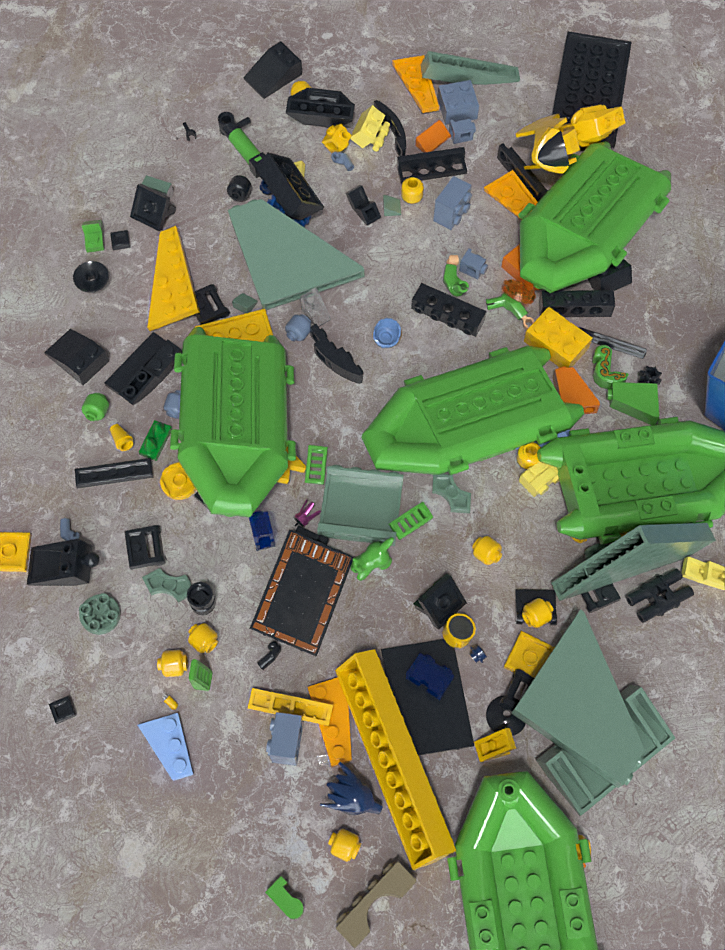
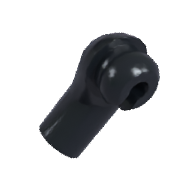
[257,641,281,670]

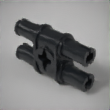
[626,568,694,623]

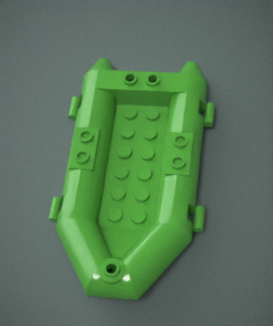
[518,141,671,293]
[170,327,296,517]
[361,345,584,475]
[537,417,725,544]
[447,770,598,950]

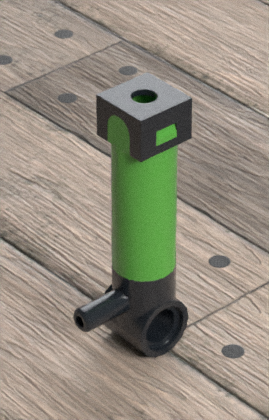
[218,112,265,178]

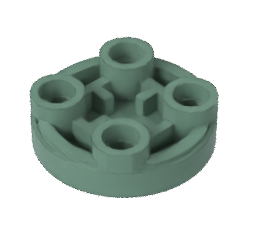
[79,593,121,635]

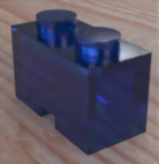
[249,511,276,551]
[406,653,455,701]

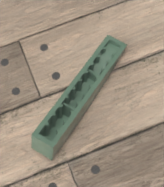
[421,51,520,85]

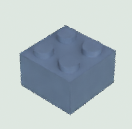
[437,80,479,125]
[433,176,472,230]
[266,712,303,766]

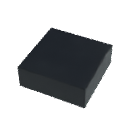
[110,230,131,251]
[49,696,76,724]

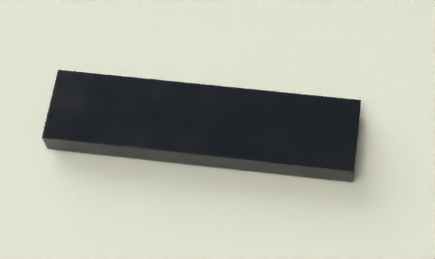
[104,332,166,395]
[75,458,154,489]

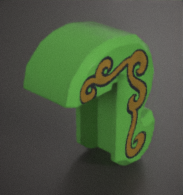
[592,345,629,389]

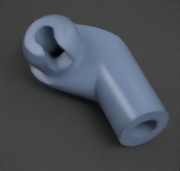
[331,152,355,171]
[60,518,80,541]

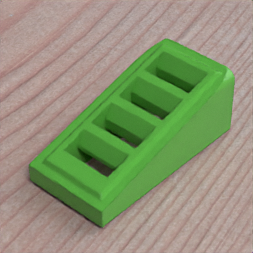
[305,445,328,485]
[388,502,433,540]
[188,659,213,691]

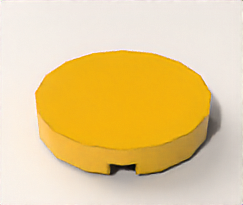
[160,462,196,500]

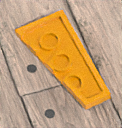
[392,55,439,113]
[484,170,538,220]
[307,677,352,768]

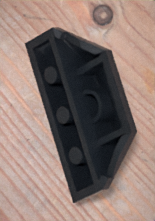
[286,88,355,127]

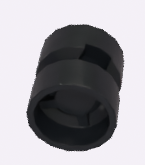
[187,582,216,615]

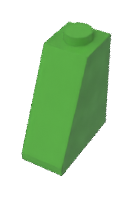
[606,382,659,425]

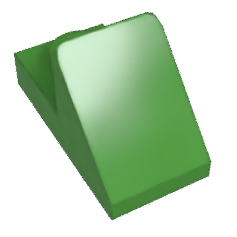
[82,220,104,253]

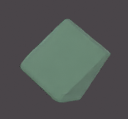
[383,195,401,216]
[232,293,258,313]

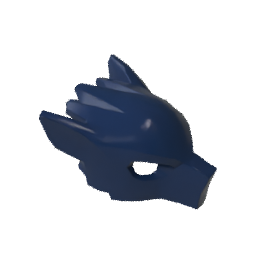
[320,762,383,816]

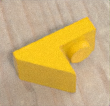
[474,728,516,762]

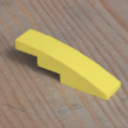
[682,556,725,590]

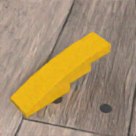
[248,688,333,726]

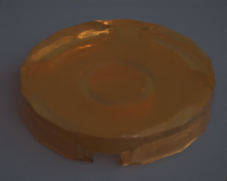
[502,279,536,304]

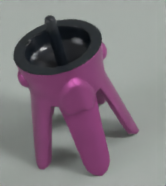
[293,499,321,527]

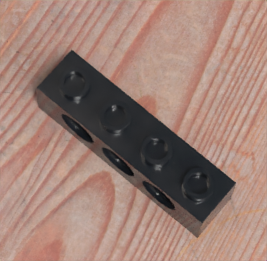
[411,283,487,337]
[539,290,615,317]

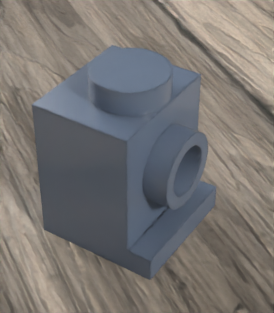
[449,119,476,144]
[459,248,488,280]

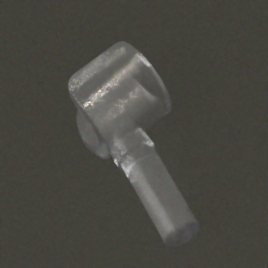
[317,754,337,782]

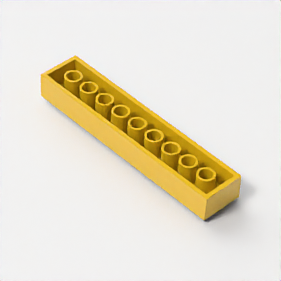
[335,649,456,870]

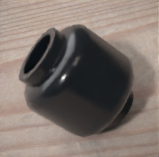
[227,175,252,201]

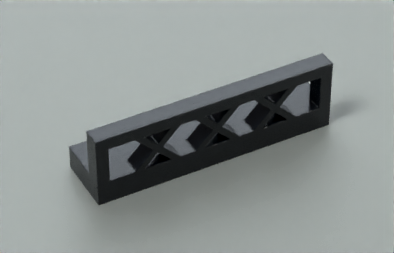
[497,143,548,202]
[397,147,467,184]

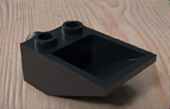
[27,539,100,586]

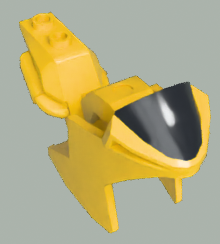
[516,105,626,174]

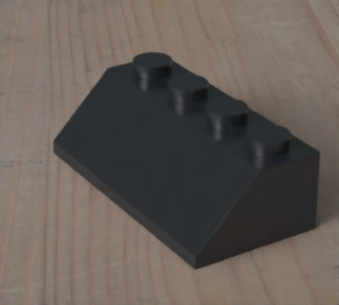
[256,152,324,220]

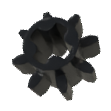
[638,365,662,385]

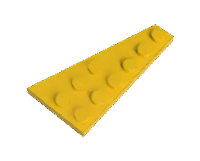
[147,226,200,331]

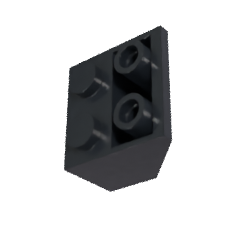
[588,259,632,291]

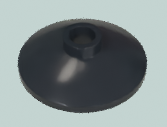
[73,261,109,293]
[486,695,526,736]

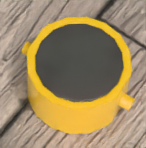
[442,613,476,649]

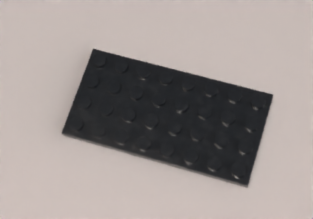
[552,31,632,149]

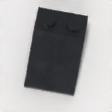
[244,41,302,99]
[44,329,109,386]

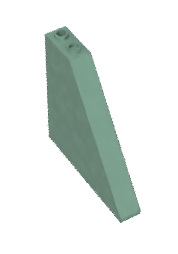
[228,199,365,310]
[551,523,716,601]
[512,609,645,788]

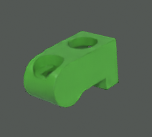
[265,876,304,920]

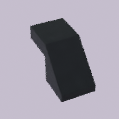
[346,185,382,226]

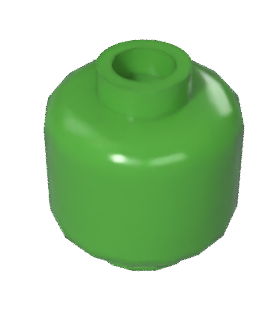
[81,393,109,421]

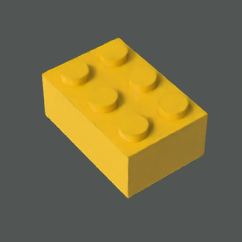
[524,307,592,368]

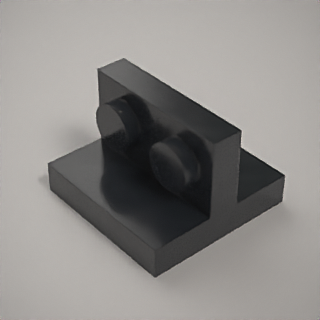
[130,184,176,231]
[413,573,467,630]

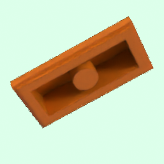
[415,120,451,153]

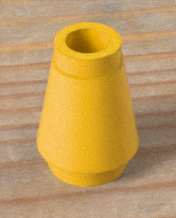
[110,424,133,451]

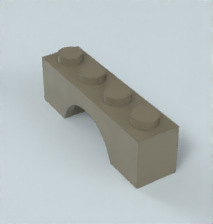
[336,862,417,949]

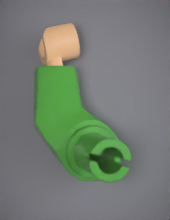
[443,255,469,296]
[486,292,534,330]

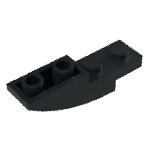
[310,324,364,384]
[119,339,182,405]

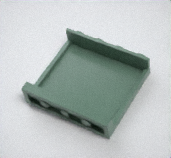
[317,465,404,546]

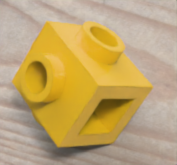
[322,124,352,153]

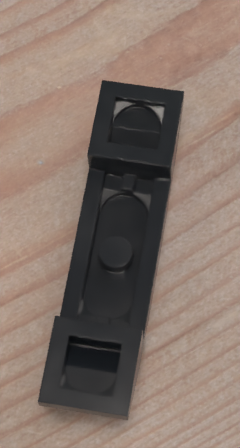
[374,100,406,156]

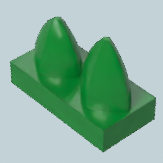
[139,420,173,461]

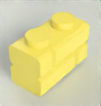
[519,462,559,497]

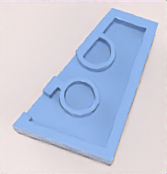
[137,713,194,781]

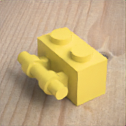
[350,105,390,152]

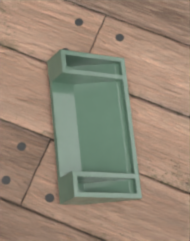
[536,685,675,816]

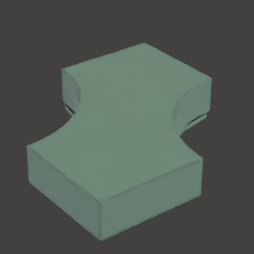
[432,474,471,514]
[142,568,192,603]

